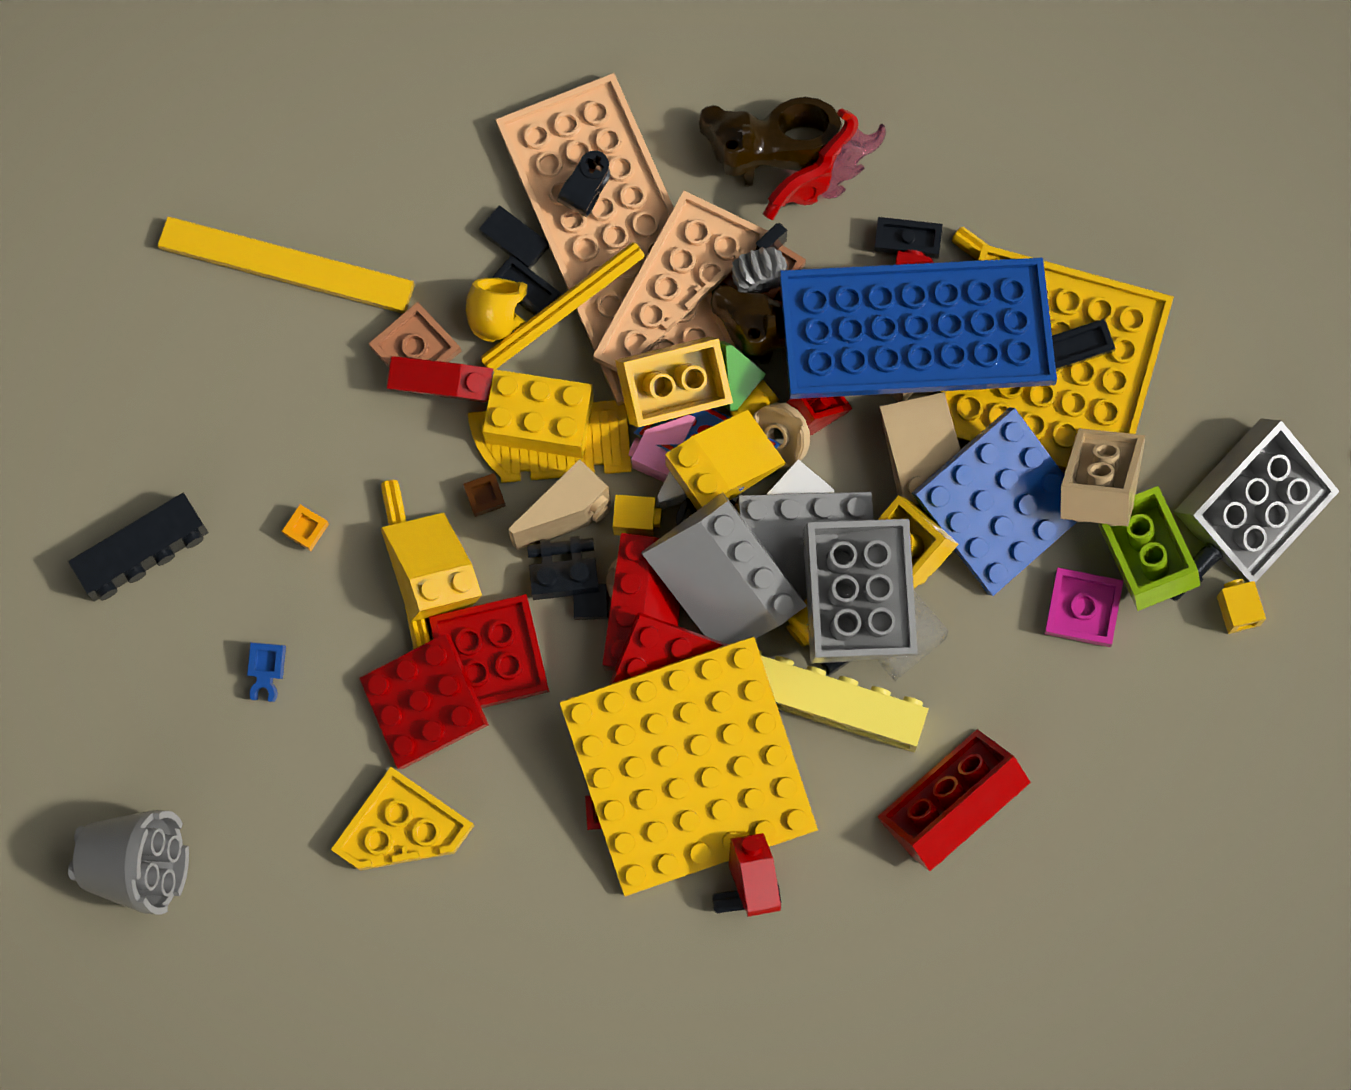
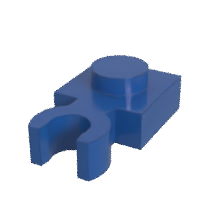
[247,642,286,702]

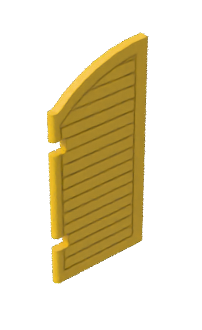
[468,400,632,483]

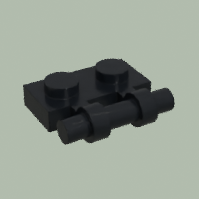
[527,536,599,600]

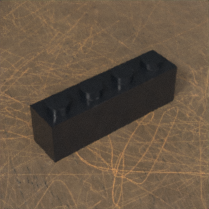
[68,492,209,602]

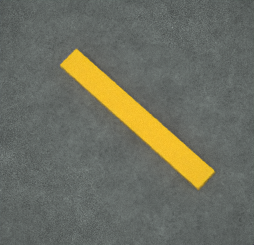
[158,216,415,314]

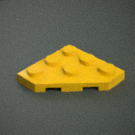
[331,767,474,871]

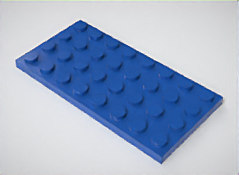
[780,258,1057,399]

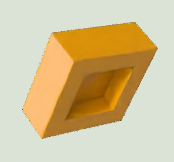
[282,504,329,551]

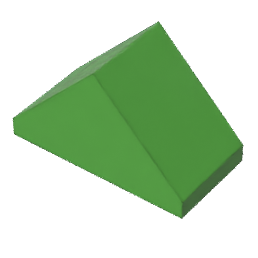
[719,341,766,411]

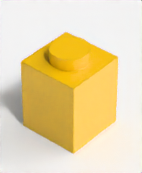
[613,495,662,537]
[1217,579,1266,634]

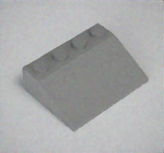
[1174,418,1339,583]
[641,492,806,644]
[734,492,874,600]
[803,519,918,663]

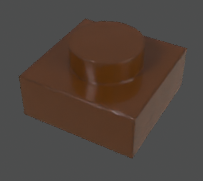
[463,473,506,517]

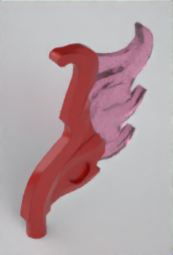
[762,108,886,220]

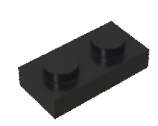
[874,217,943,259]

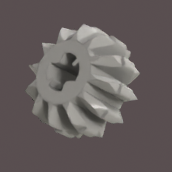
[732,247,788,293]

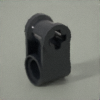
[557,151,610,217]

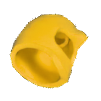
[466,278,527,342]

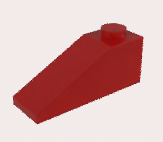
[386,356,494,402]

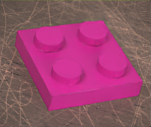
[1044,567,1124,647]

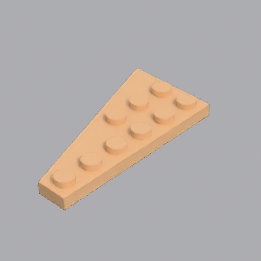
[593,191,768,371]

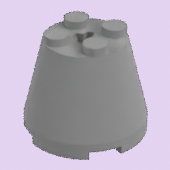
[68,810,189,915]

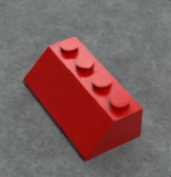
[602,533,681,671]
[877,729,1031,872]

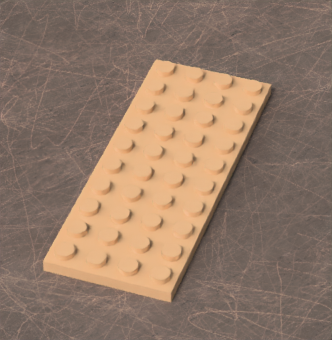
[496,73,736,406]

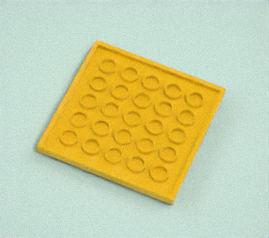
[940,244,1174,470]
[559,636,818,896]

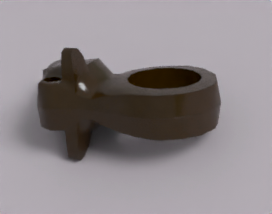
[699,97,842,186]
[710,285,785,364]

